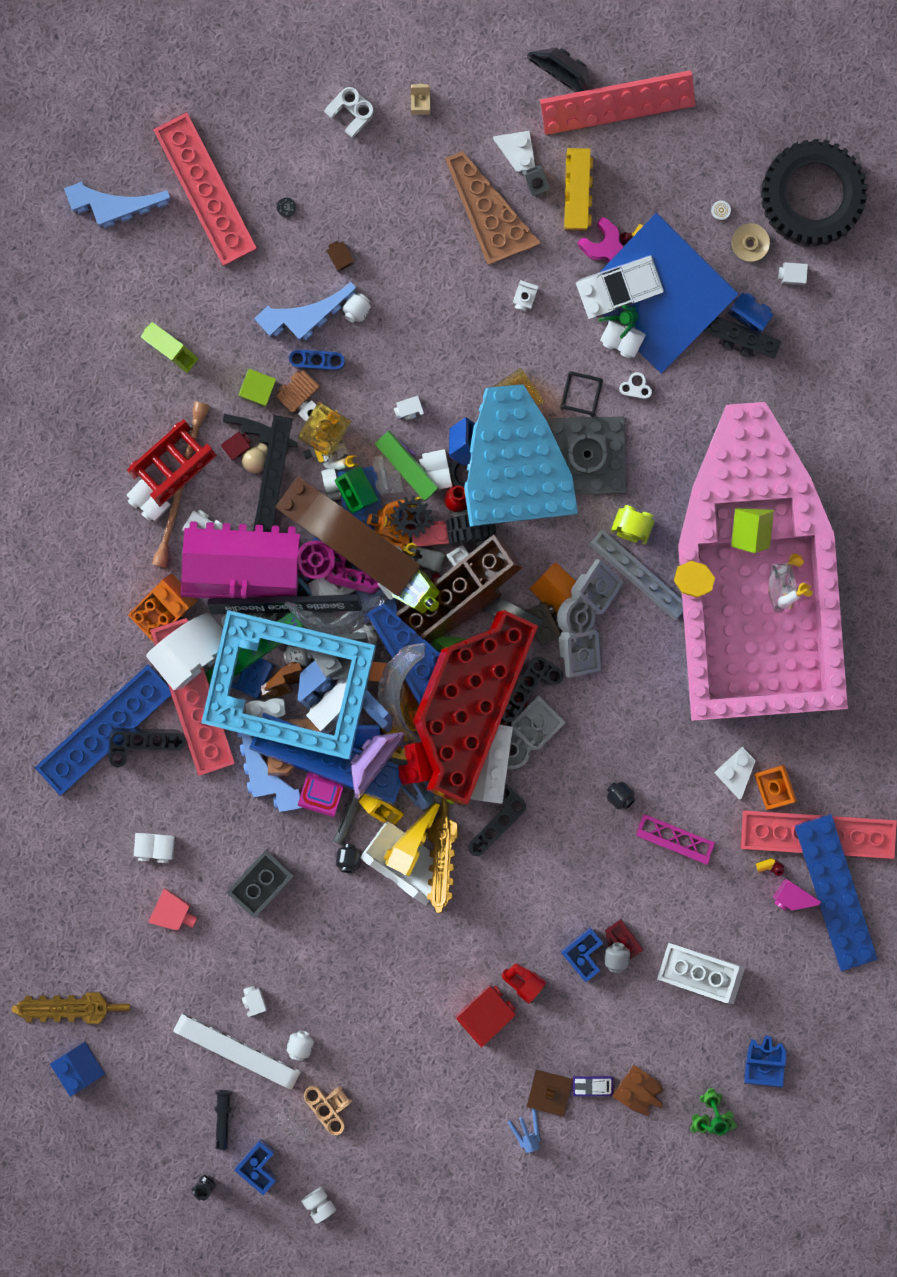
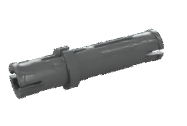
[333,790,364,846]

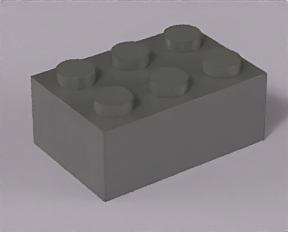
[226,849,294,919]

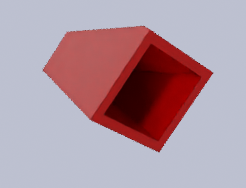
[456,985,516,1048]

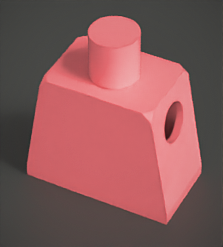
[148,888,198,931]

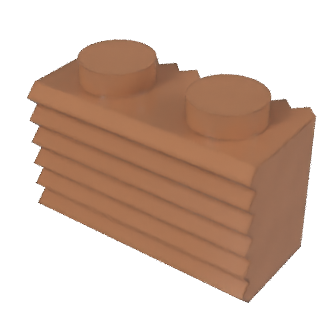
[276,370,320,414]

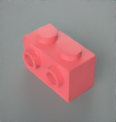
[411,521,449,547]

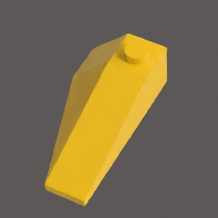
[383,802,440,876]

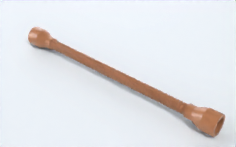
[152,401,209,568]

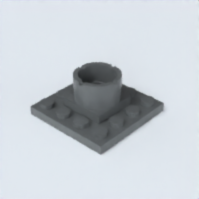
[547,416,626,494]

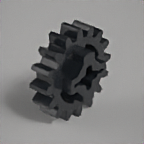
[391,496,433,539]

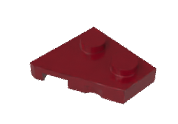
[605,918,644,959]

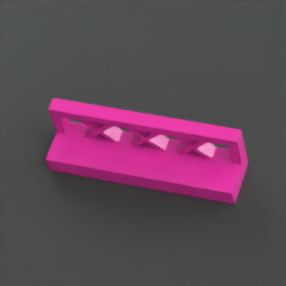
[635,814,715,865]

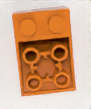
[128,573,198,643]

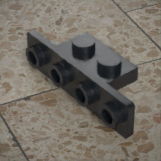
[703,317,781,359]

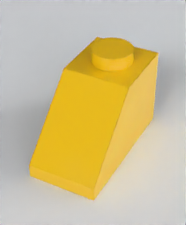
[358,794,404,825]

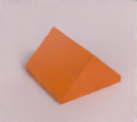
[529,562,576,616]
[754,764,797,810]

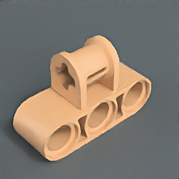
[304,1085,352,1136]

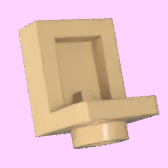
[411,84,430,115]

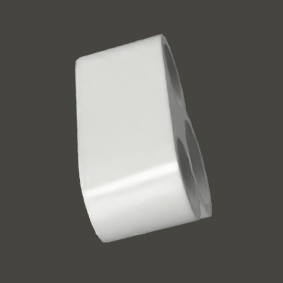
[619,372,652,399]
[321,469,341,501]

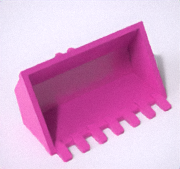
[181,521,300,598]

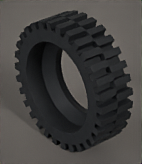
[761,139,868,247]

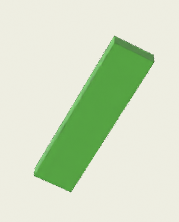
[375,431,439,501]

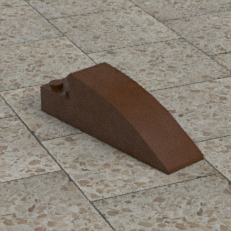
[275,476,421,597]
[396,534,523,643]

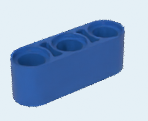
[289,350,345,371]

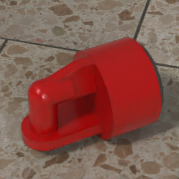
[501,963,547,1004]

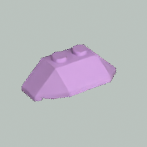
[351,732,405,799]

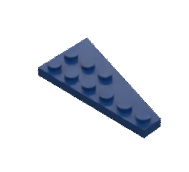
[366,603,440,705]

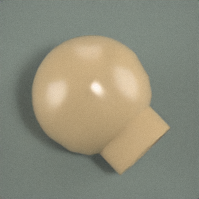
[242,442,268,474]

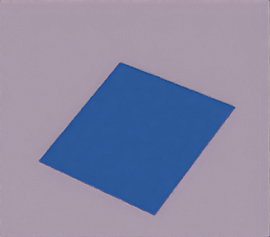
[599,212,739,374]

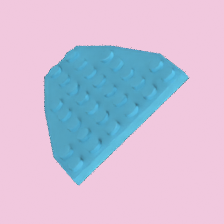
[464,384,578,527]

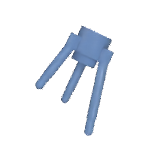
[400,781,434,810]
[508,1109,541,1153]

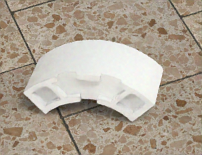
[146,613,223,690]
[360,821,433,906]

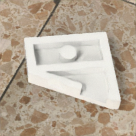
[493,131,535,172]
[714,747,755,800]

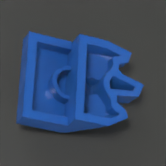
[231,658,275,699]
[744,1035,786,1088]

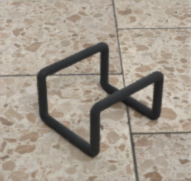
[560,371,603,417]

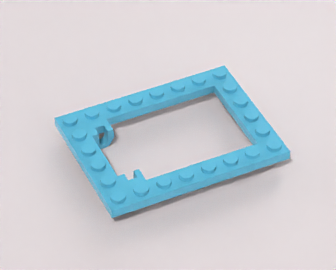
[201,610,377,759]

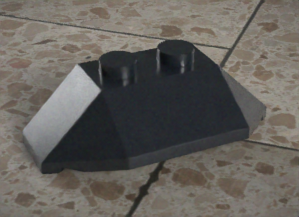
[527,48,591,93]

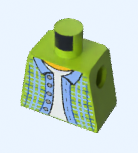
[392,570,439,613]

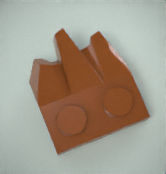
[260,662,304,698]
[612,1064,664,1116]

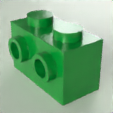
[334,466,378,514]

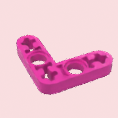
[325,549,379,593]

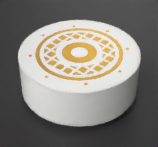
[711,201,731,221]

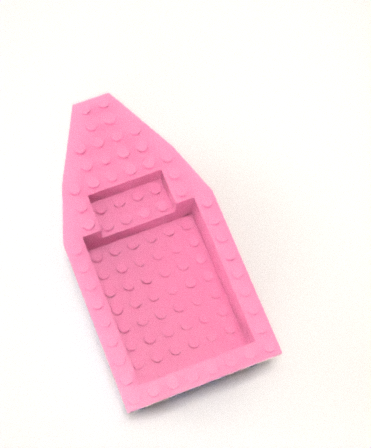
[678,402,848,721]

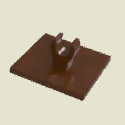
[527,1070,573,1116]

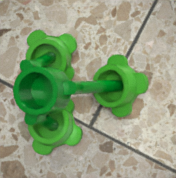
[690,1088,737,1136]

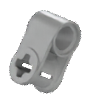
[409,547,446,573]

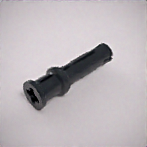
[214,1090,232,1150]

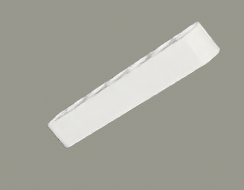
[173,1013,301,1090]

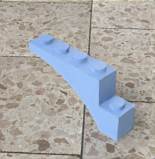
[64,182,171,228]
[254,282,356,341]
[237,732,302,812]

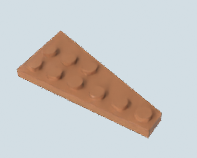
[445,151,541,265]

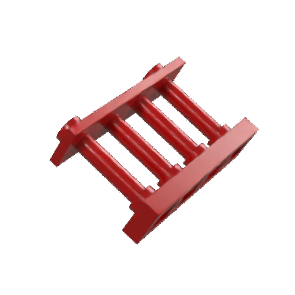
[127,419,217,507]

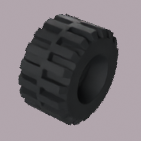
[446,514,497,545]

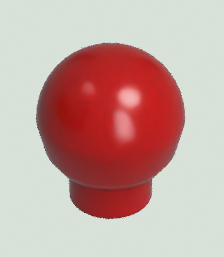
[444,486,467,513]

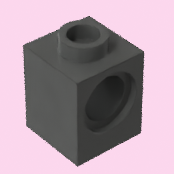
[522,165,550,197]

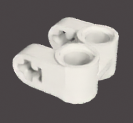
[324,87,373,138]

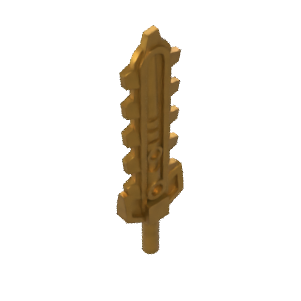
[427,797,460,913]
[12,992,131,1024]

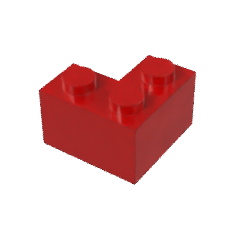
[398,741,433,785]

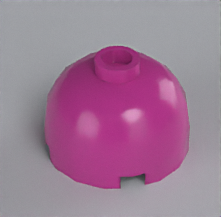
[297,540,335,579]

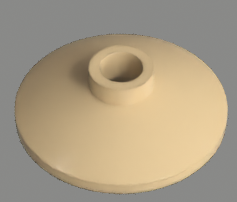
[731,223,770,262]

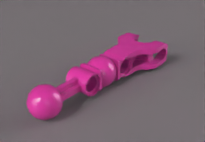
[577,217,624,263]

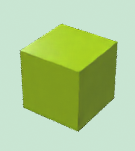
[237,369,276,407]

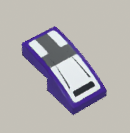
[573,1076,613,1096]

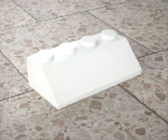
[470,725,513,804]

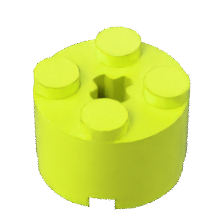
[611,505,655,544]

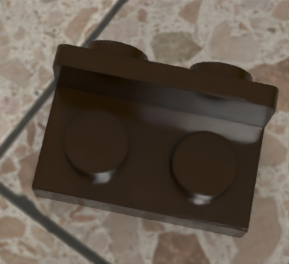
[525,601,563,646]

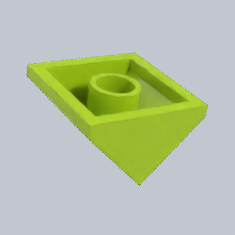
[731,508,774,553]

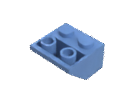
[298,661,337,711]

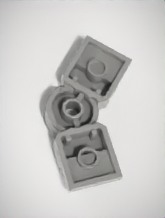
[557,559,624,678]
[507,696,566,769]

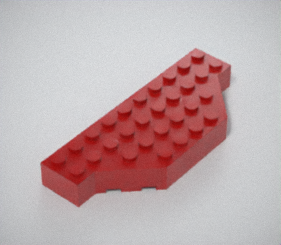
[413,610,538,805]

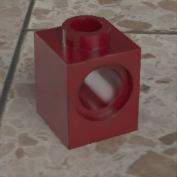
[221,431,251,461]

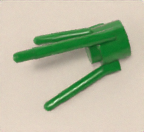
[599,305,638,339]

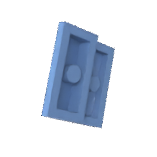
[362,690,392,733]

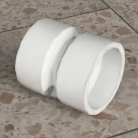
[301,1187,337,1224]

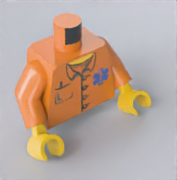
[367,497,423,557]

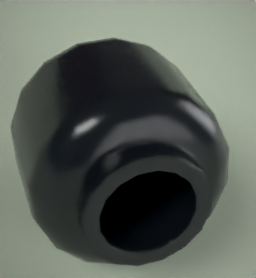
[607,782,636,810]
[336,844,361,873]

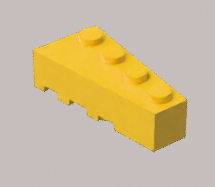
[564,148,593,231]

